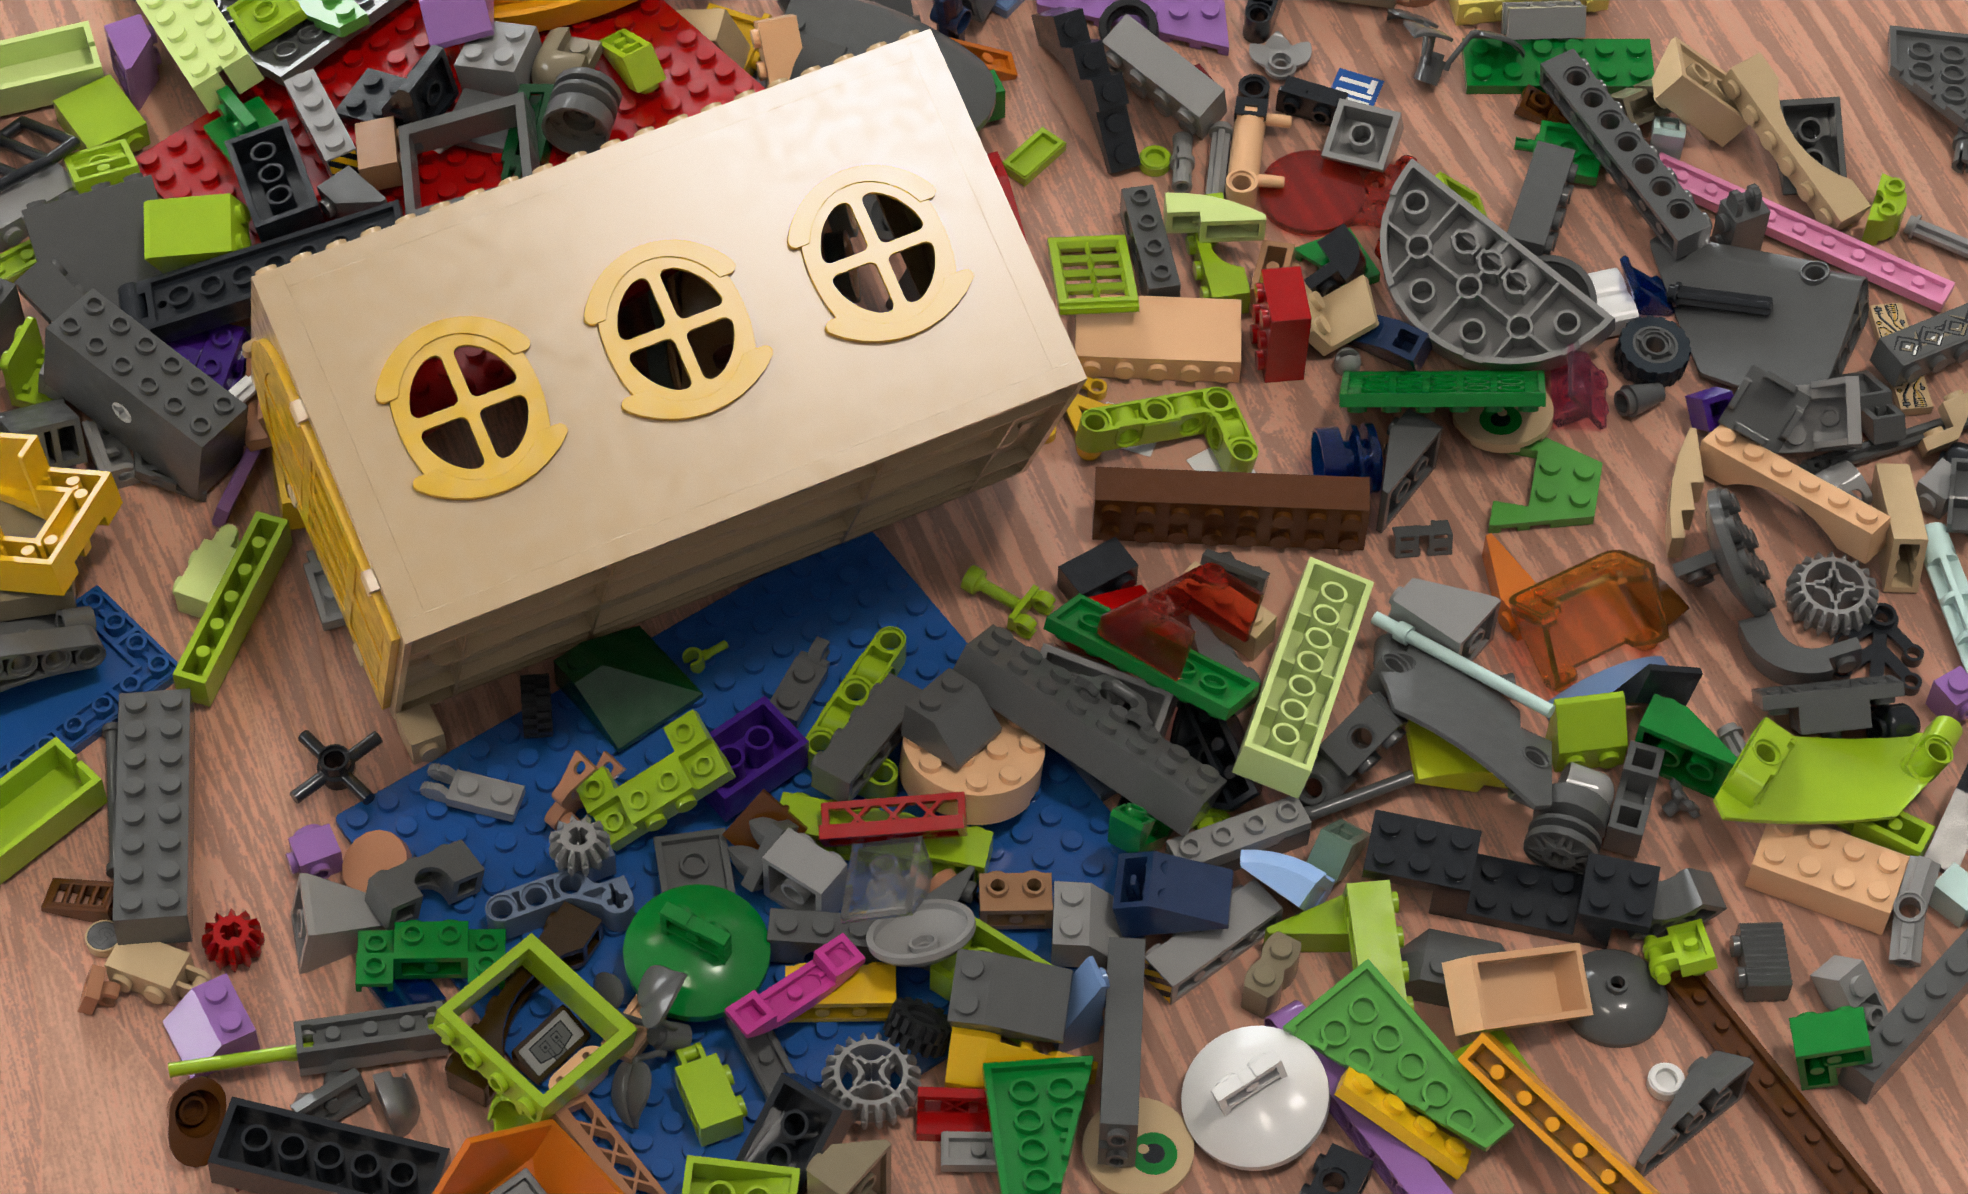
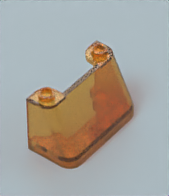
[1509,550,1670,692]

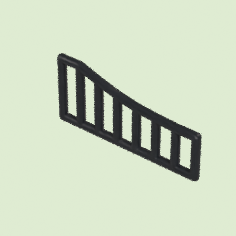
[0,116,81,193]

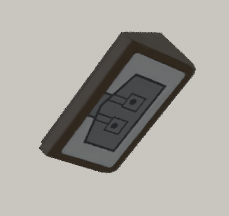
[511,1004,592,1086]

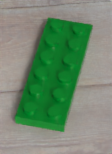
[1462,38,1654,95]
[1043,593,1260,721]

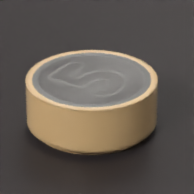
[85,920,117,958]

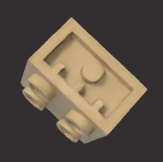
[1305,275,1379,356]

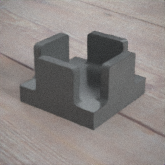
[1718,364,1811,454]

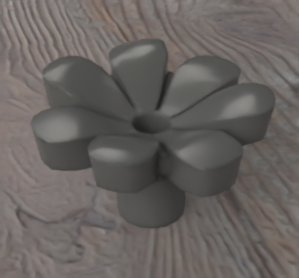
[1662,777,1701,819]

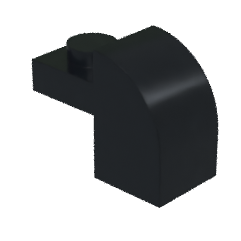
[1304,223,1366,297]

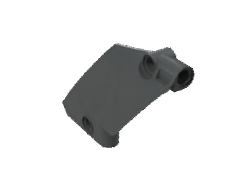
[1366,634,1552,812]

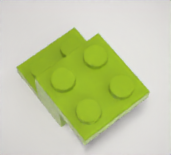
[63,139,140,194]

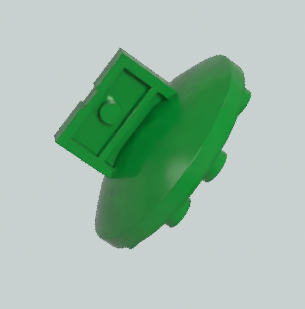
[623,884,771,1022]

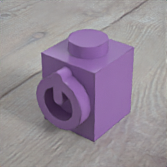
[285,824,343,879]

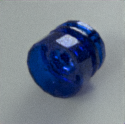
[1311,422,1383,494]

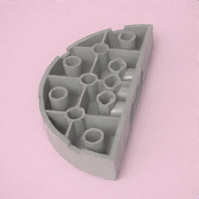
[1380,158,1615,372]

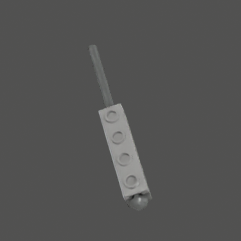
[1165,770,1415,872]

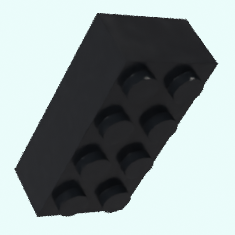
[224,119,325,243]

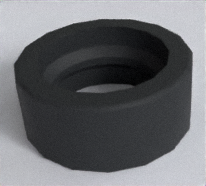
[1098,0,1159,41]

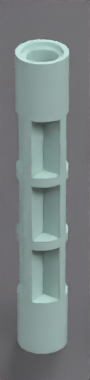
[1924,522,1968,673]

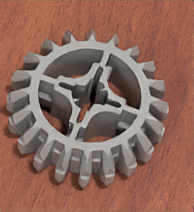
[1784,551,1879,639]
[821,1032,921,1130]

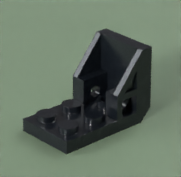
[336,45,459,128]

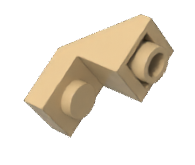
[1917,389,1968,458]

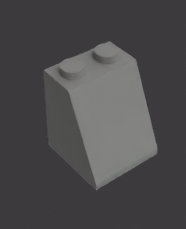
[1386,578,1501,661]

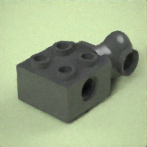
[1289,691,1409,807]

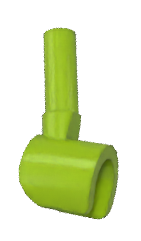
[682,640,728,673]

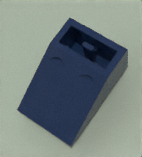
[1112,851,1234,937]

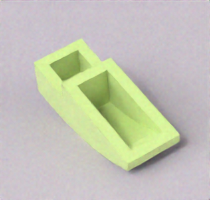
[1163,192,1267,243]

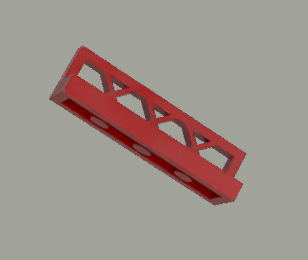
[818,791,968,847]
[916,1086,991,1142]

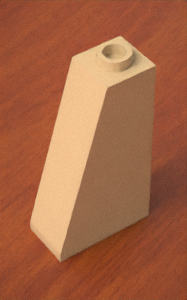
[1871,463,1928,593]

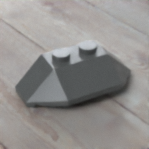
[1400,928,1506,1008]

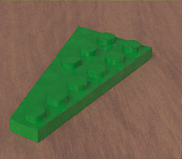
[982,1055,1094,1194]

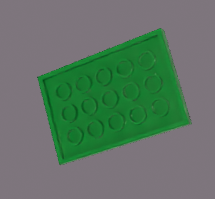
[1339,370,1546,413]

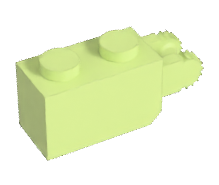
[172,523,241,618]

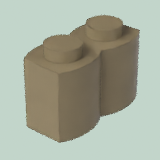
[1241,931,1301,1019]

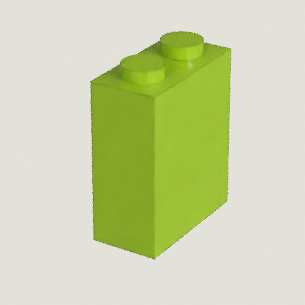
[53,74,151,153]

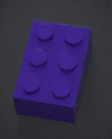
[703,695,809,822]

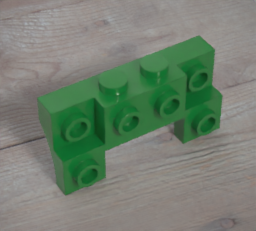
[355,919,506,992]

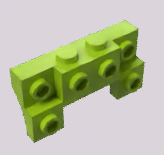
[576,709,736,852]

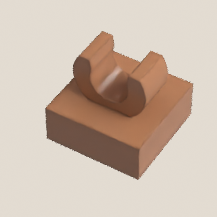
[77,964,121,1016]

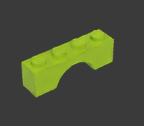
[1185,192,1250,314]

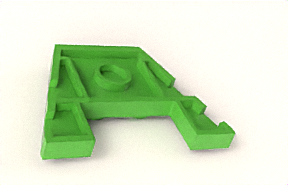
[1488,437,1603,533]

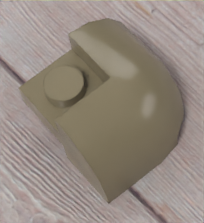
[531,27,604,84]

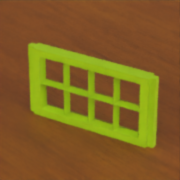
[1047,234,1139,315]

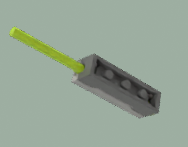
[168,1001,449,1078]

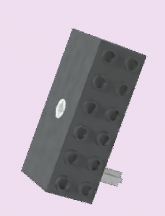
[43,288,257,500]

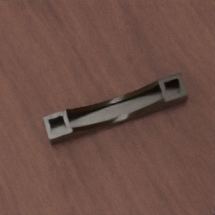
[445,901,604,1107]

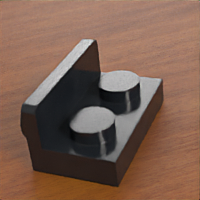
[1276,75,1348,127]

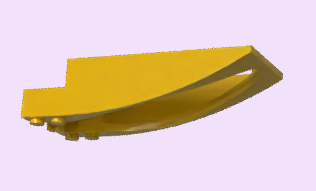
[0,432,123,596]

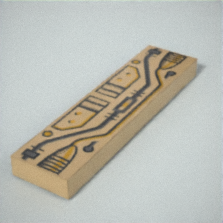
[1868,303,1933,416]

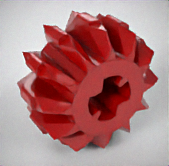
[201,908,265,972]

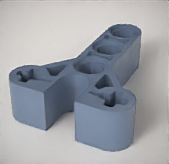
[485,844,635,939]

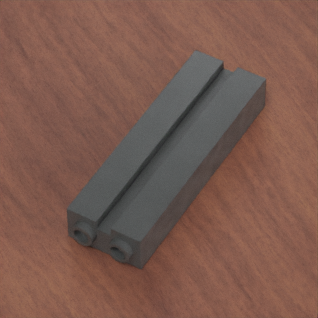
[1097,937,1146,1168]

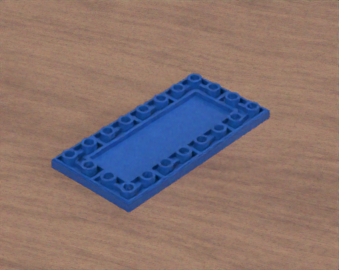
[0,585,178,778]

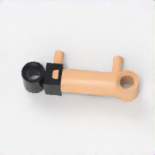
[1225,74,1292,209]

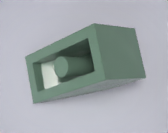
[1307,819,1370,883]

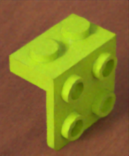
[0,316,54,408]

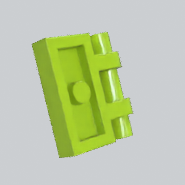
[1643,919,1718,985]

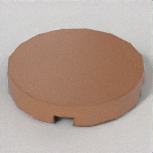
[342,830,412,892]

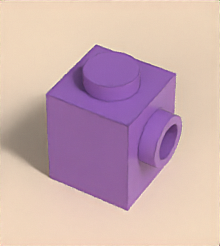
[1925,666,1968,722]

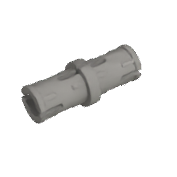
[1170,131,1195,193]

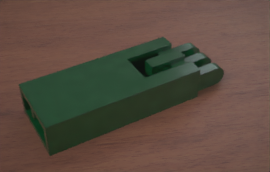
[501,84,554,181]

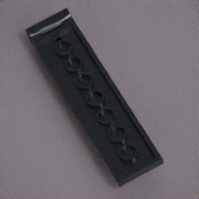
[117,200,404,344]

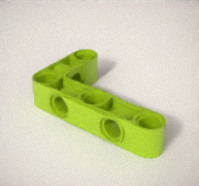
[1075,387,1259,473]
[806,626,906,799]

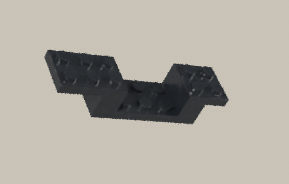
[1362,809,1660,949]

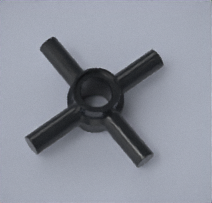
[290,730,383,805]

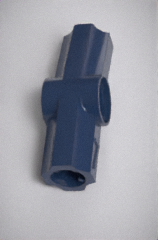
[930,0,972,41]

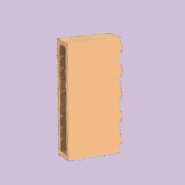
[1074,294,1241,383]

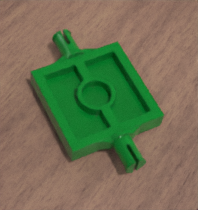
[1514,120,1603,186]

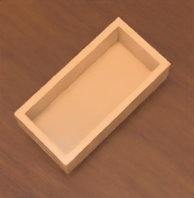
[1745,823,1910,935]
[1442,943,1594,1036]

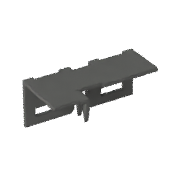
[1392,520,1453,558]

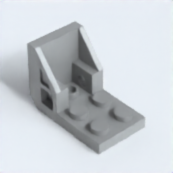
[1778,376,1862,454]

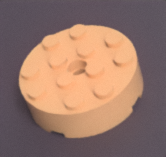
[899,707,1045,825]

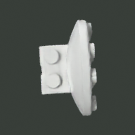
[1181,1026,1330,1171]

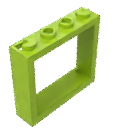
[433,933,638,1123]

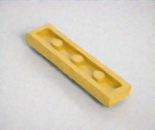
[1334,1066,1472,1180]

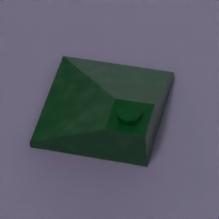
[553,625,703,753]

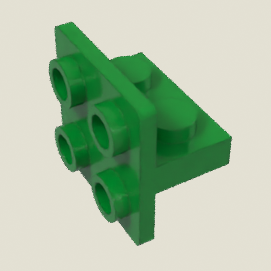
[203,85,280,165]

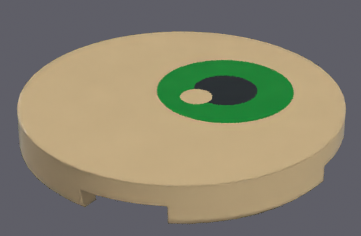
[1453,392,1554,453]
[1082,1097,1194,1194]

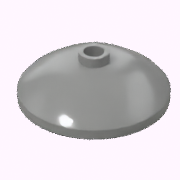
[866,899,976,967]

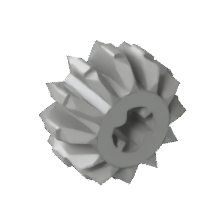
[548,815,610,877]

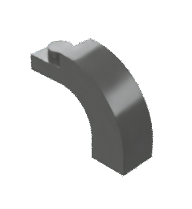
[1738,611,1862,686]

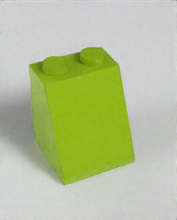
[144,193,252,274]

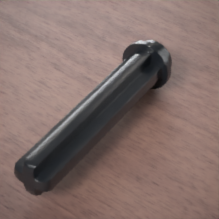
[1667,282,1773,316]

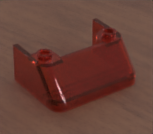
[1097,563,1264,681]

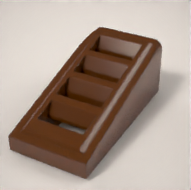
[41,878,114,923]

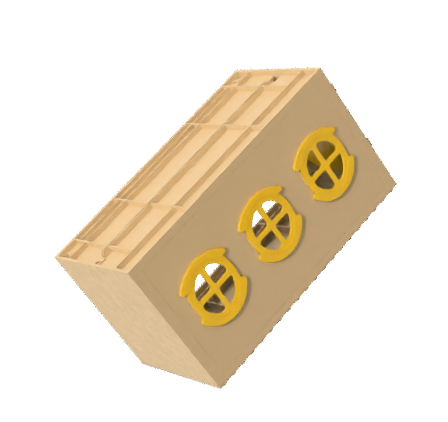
[242,29,1088,720]

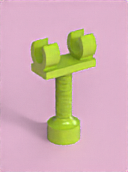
[960,565,1056,639]

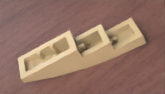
[1665,428,1704,558]

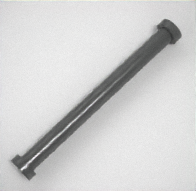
[102,722,118,878]

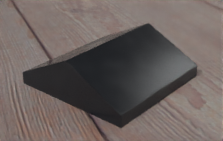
[1613,664,1703,707]

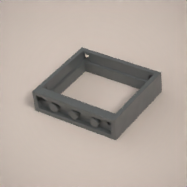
[398,92,540,217]

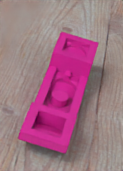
[725,933,866,1038]

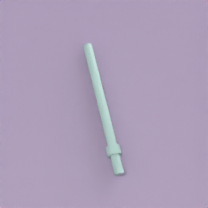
[1371,611,1555,718]

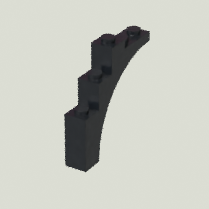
[1031,7,1141,174]

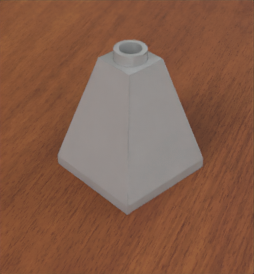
[290,873,394,974]

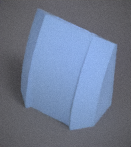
[1240,850,1335,911]

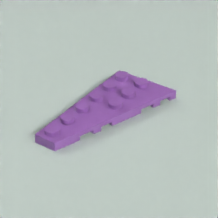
[1036,0,1229,56]

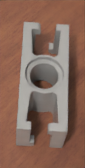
[1501,0,1587,40]

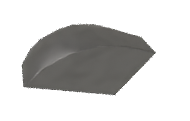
[373,1071,421,1137]

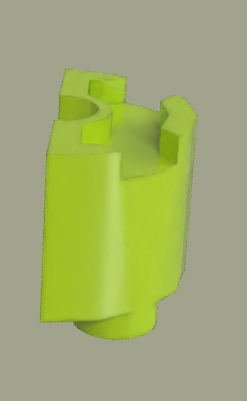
[1861,173,1907,246]

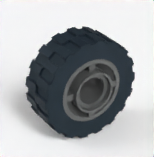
[1614,315,1691,388]

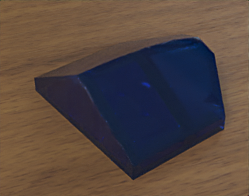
[1620,255,1675,316]

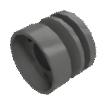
[541,67,622,155]
[1523,783,1611,875]

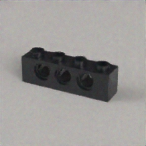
[1299,1143,1374,1194]

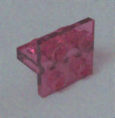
[1551,343,1609,430]

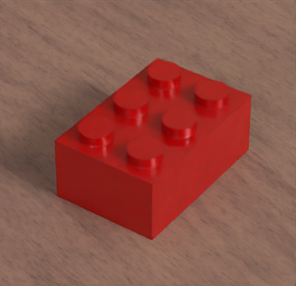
[1250,266,1312,383]

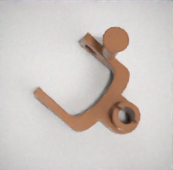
[544,750,626,831]

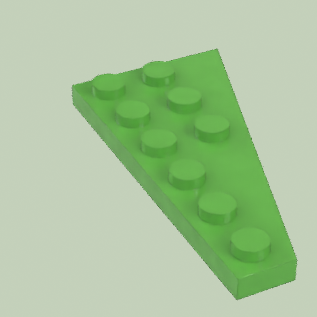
[1283,959,1515,1152]

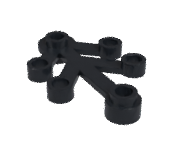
[1833,603,1924,712]

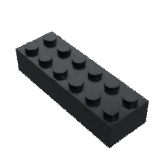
[208,1096,451,1194]

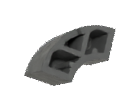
[1627,868,1727,940]

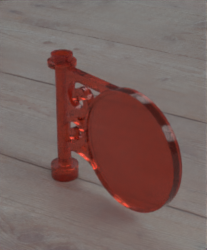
[1259,150,1418,260]

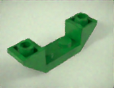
[1107,803,1174,853]

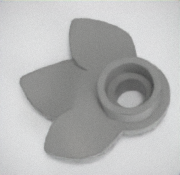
[1249,31,1312,80]

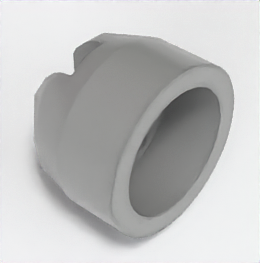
[1334,347,1361,376]

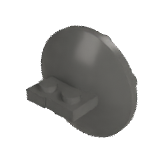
[1672,486,1777,617]

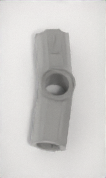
[1889,855,1941,968]

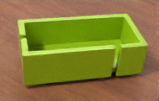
[0,737,108,885]

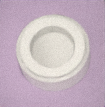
[1646,1063,1685,1101]

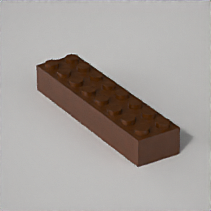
[1092,467,1370,551]

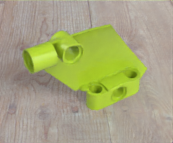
[1713,715,1963,824]

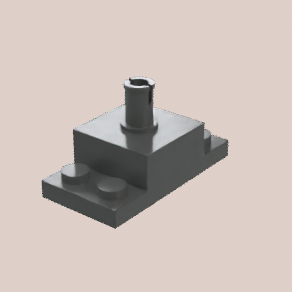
[1751,675,1905,738]

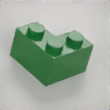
[1789,1006,1873,1091]

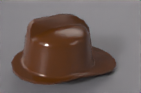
[166,1076,227,1168]

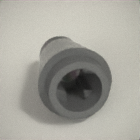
[1614,382,1666,417]

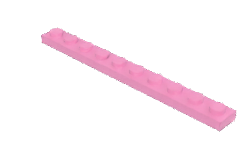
[1659,152,1955,313]

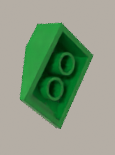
[1635,694,1737,799]

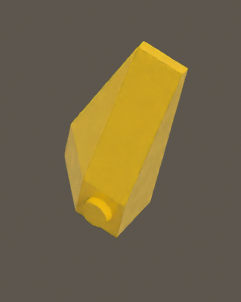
[945,1026,1098,1089]

